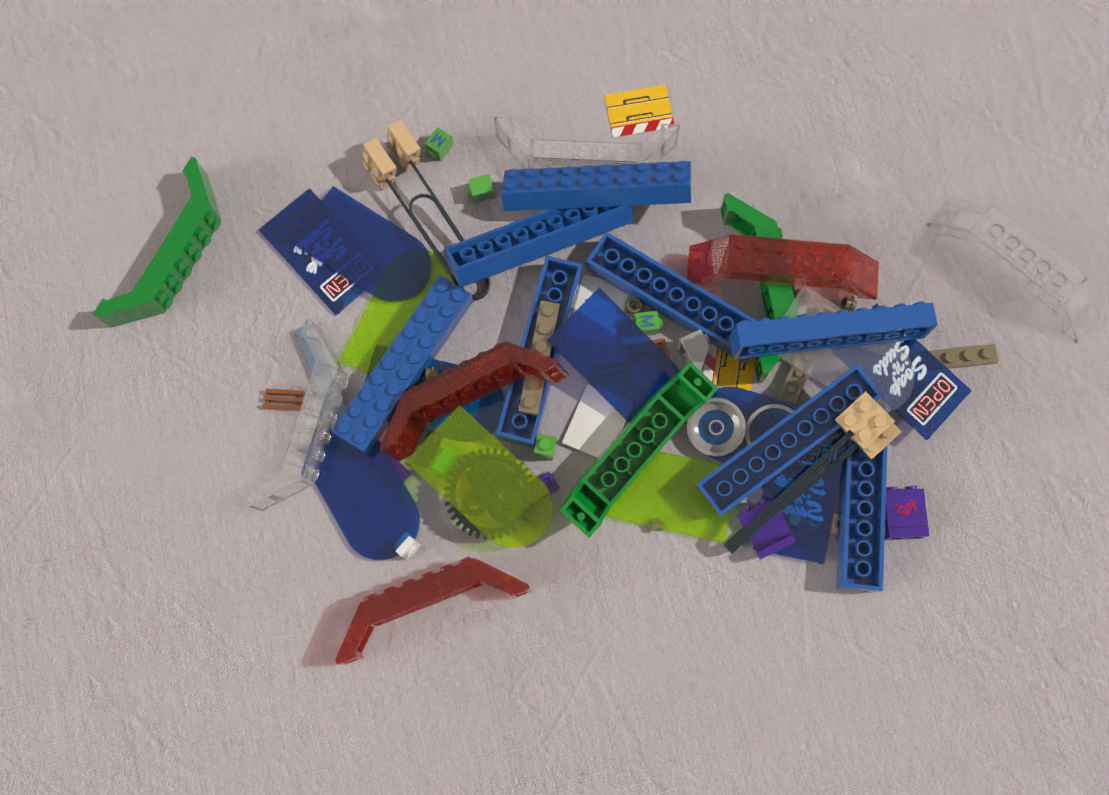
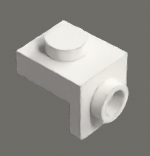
[394,532,421,559]

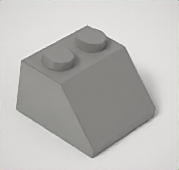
[677,329,710,371]

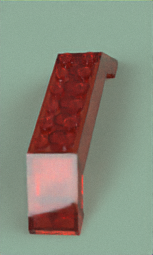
[686,234,879,300]
[380,341,570,461]
[335,557,531,665]

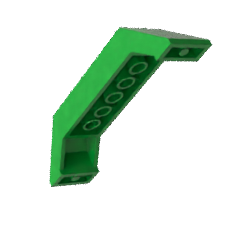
[92,156,222,328]
[720,193,799,384]
[558,361,719,538]

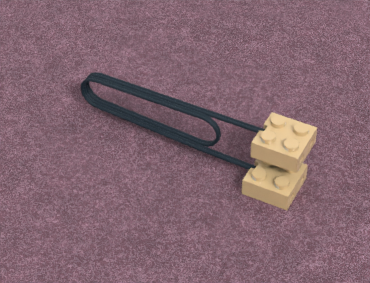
[362,119,490,300]
[724,391,902,554]

